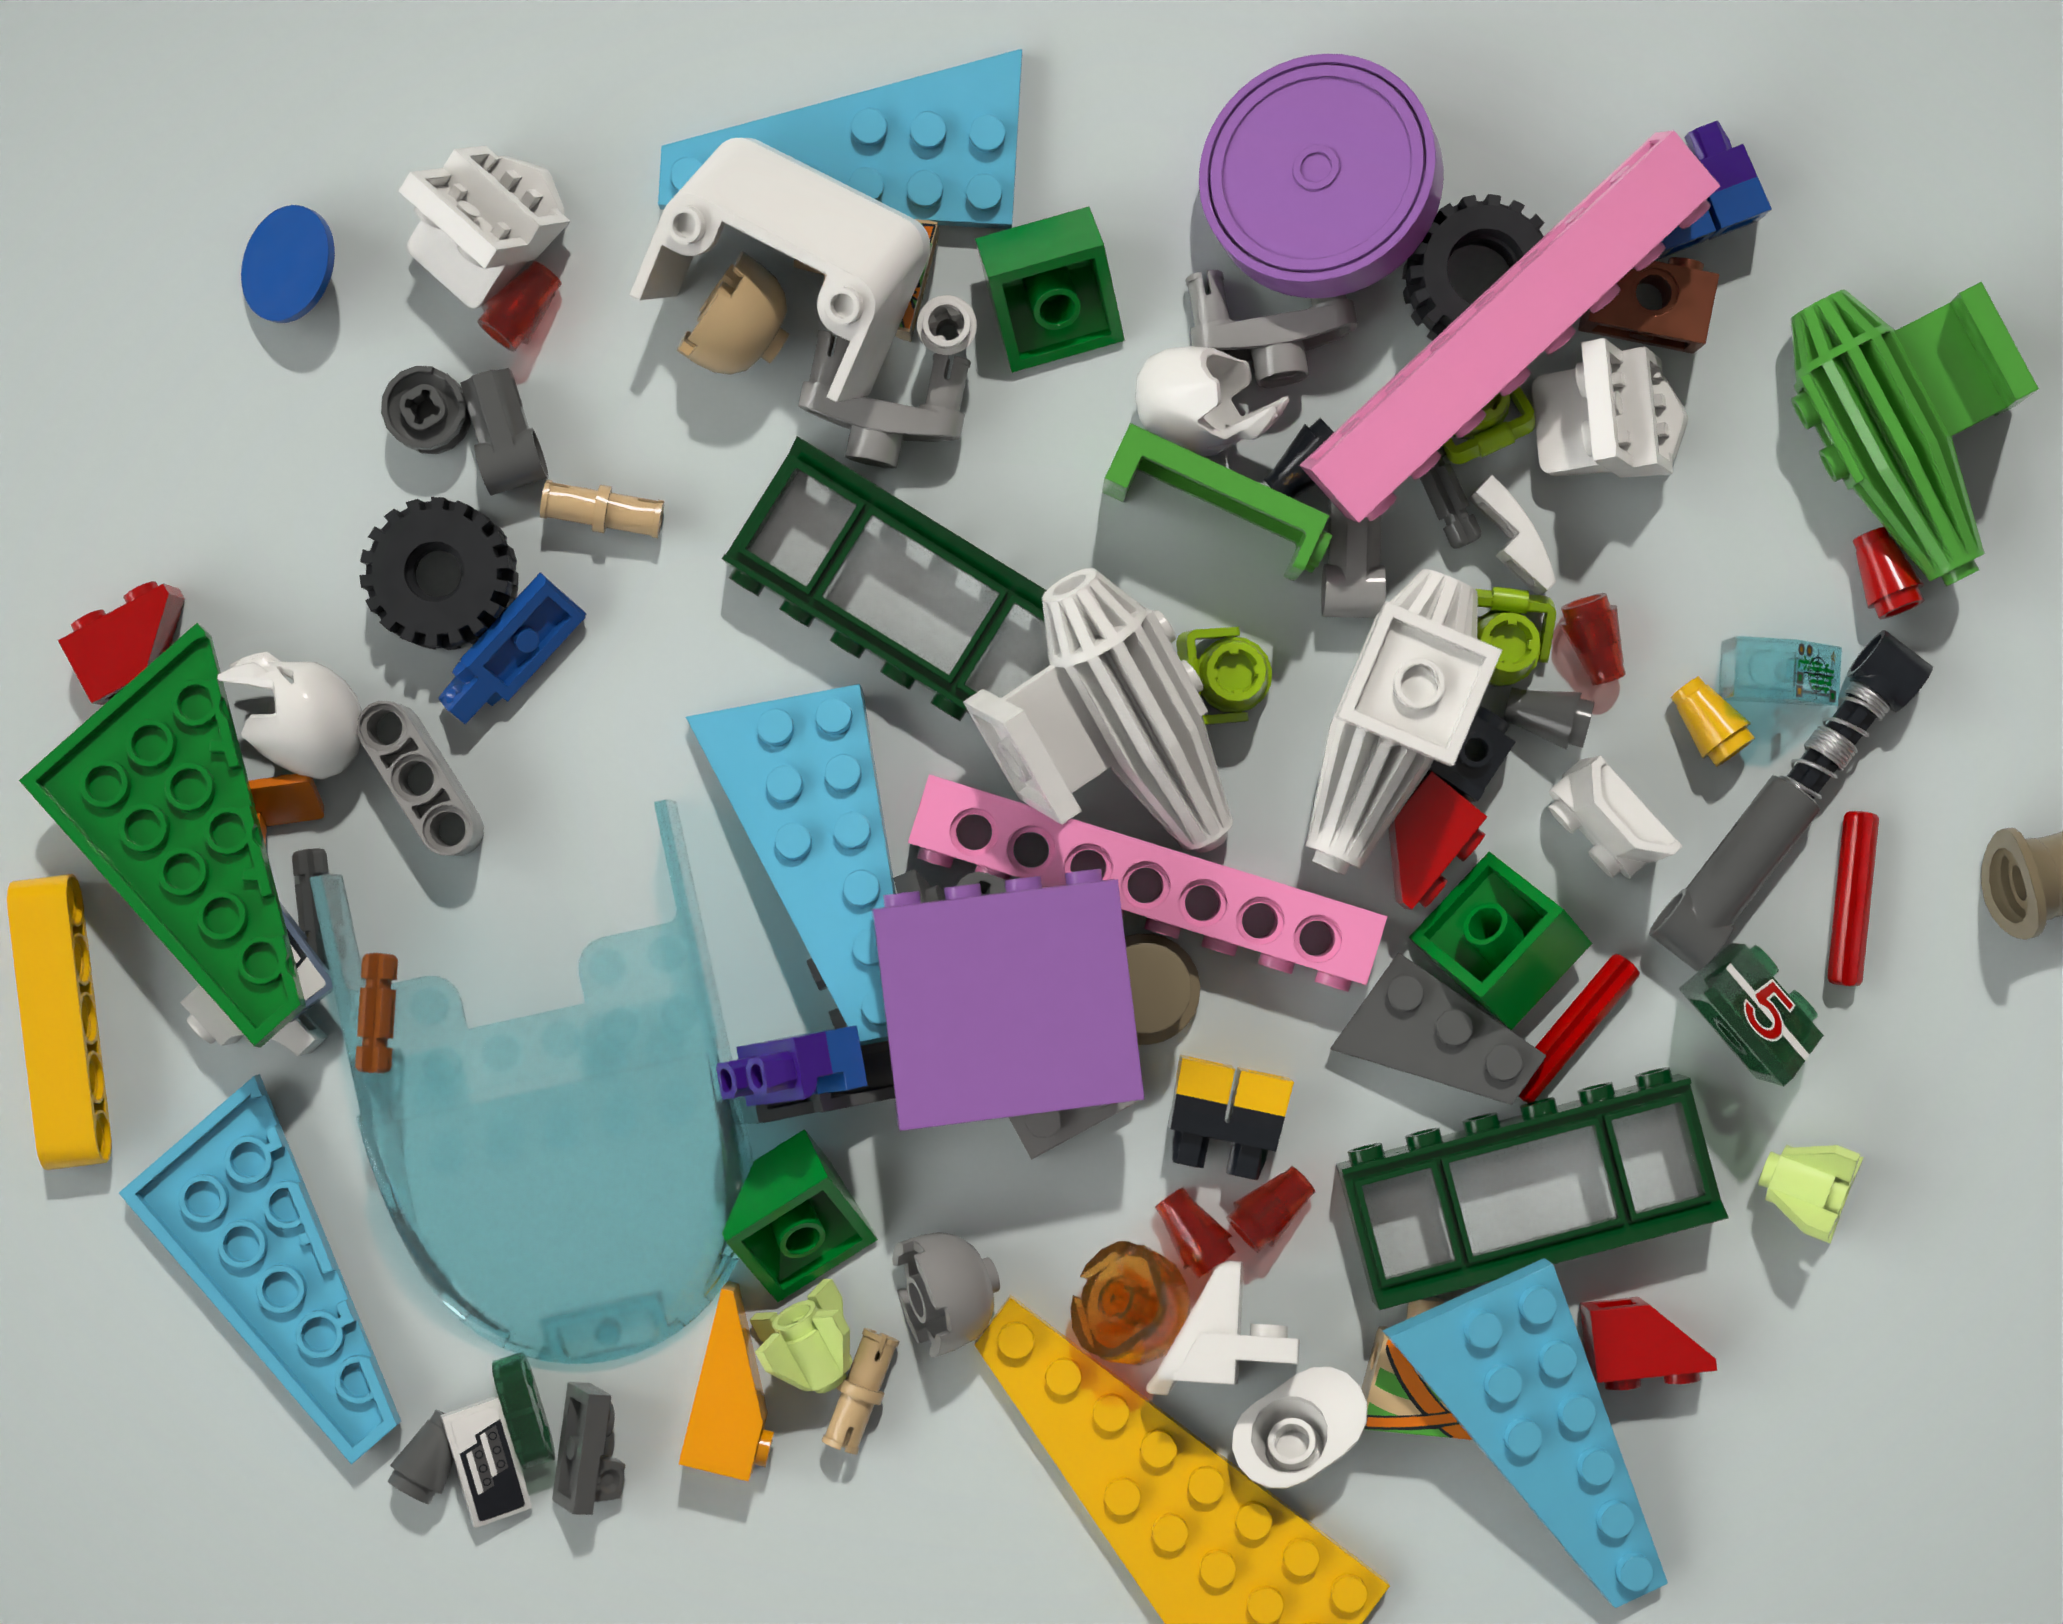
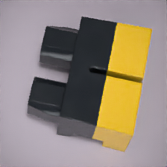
[1168,1055,1294,1180]

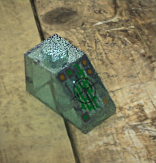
[1719,636,1842,707]

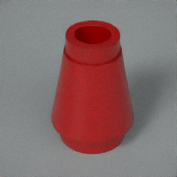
[1852,527,1925,620]

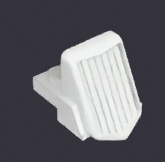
[399,146,570,308]
[1532,338,1688,478]
[1146,1261,1300,1395]

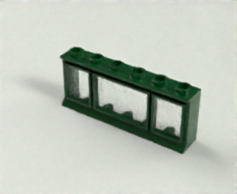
[722,436,1051,735]
[1336,1067,1729,1310]

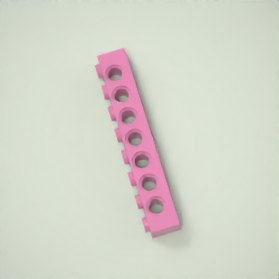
[908,774,1388,992]

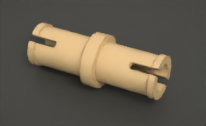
[540,480,664,538]
[822,1328,900,1455]

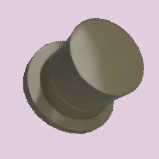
[1981,828,2063,940]
[1125,934,1201,1045]

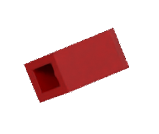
[58,581,185,705]
[1388,771,1487,910]
[1580,1297,1717,1390]

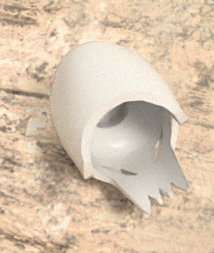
[1135,346,1290,457]
[217,652,362,780]

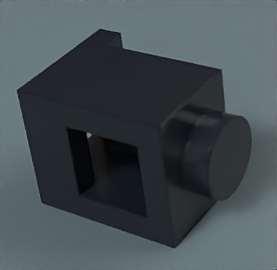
[1428,706,1516,802]

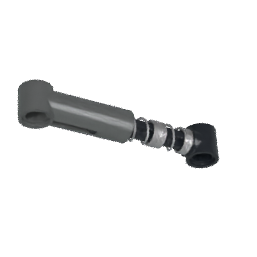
[1649,630,1933,971]

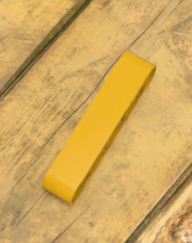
[7,874,112,1170]

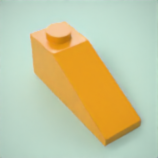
[679,1281,774,1482]

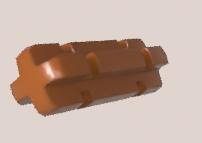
[355,953,398,1073]

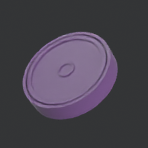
[1199,54,1444,298]

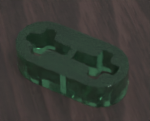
[492,1352,555,1469]

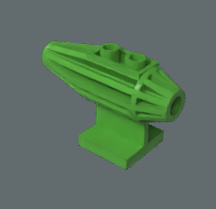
[1791,281,2039,587]

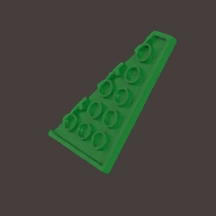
[19,623,306,1048]

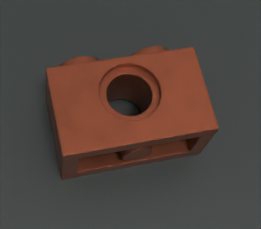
[1578,257,1719,354]

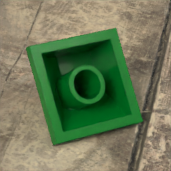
[722,1129,878,1302]

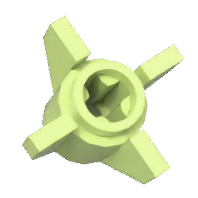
[1758,1144,1863,1244]
[749,1278,853,1393]

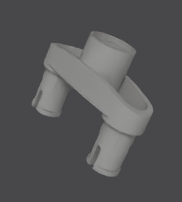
[1185,270,1358,388]
[798,330,971,469]

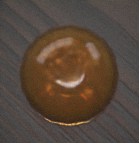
[1070,1241,1191,1366]

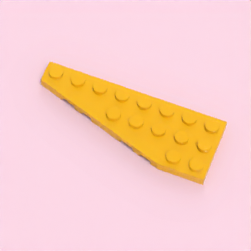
[974,1294,1390,1624]

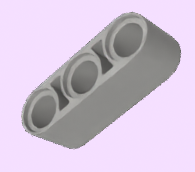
[357,701,484,856]

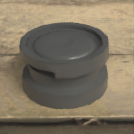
[381,366,471,454]

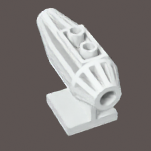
[963,568,1233,853]
[1305,569,1502,875]

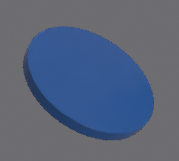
[241,205,335,323]

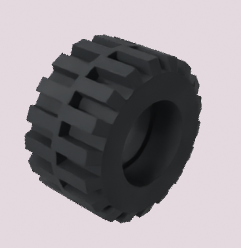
[1402,194,1545,341]

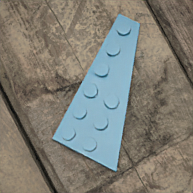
[658,49,1022,229]
[686,684,896,1046]
[119,1074,401,1465]
[1382,1258,1668,1608]

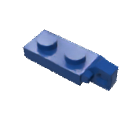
[438,572,587,725]

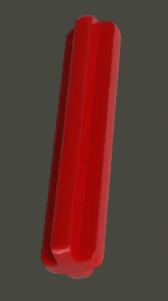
[1827,811,1879,987]
[1518,954,1640,1103]

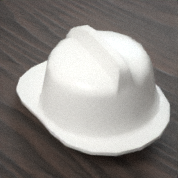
[1232,1367,1367,1489]

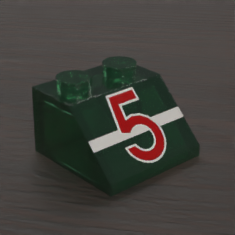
[1679,943,1824,1086]

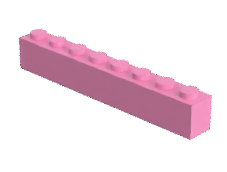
[1299,130,1720,523]

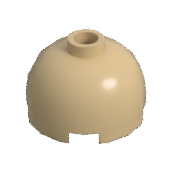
[677,251,789,375]

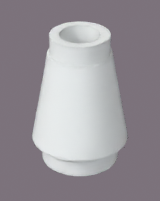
[917,295,977,355]

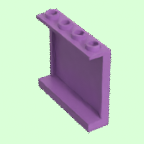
[871,869,1144,1131]

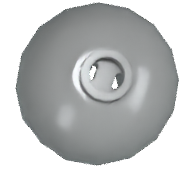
[892,1232,1000,1358]

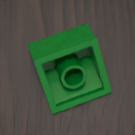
[975,206,1125,373]
[1408,852,1593,1030]

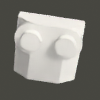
[1548,755,1683,879]

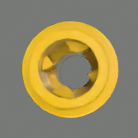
[1670,676,1755,767]

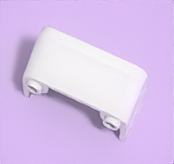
[630,138,931,402]

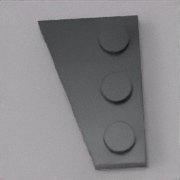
[1330,952,1547,1105]

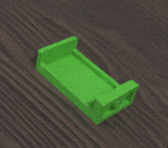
[1102,423,1333,581]

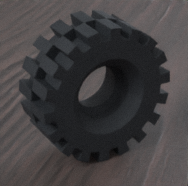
[359,497,519,650]

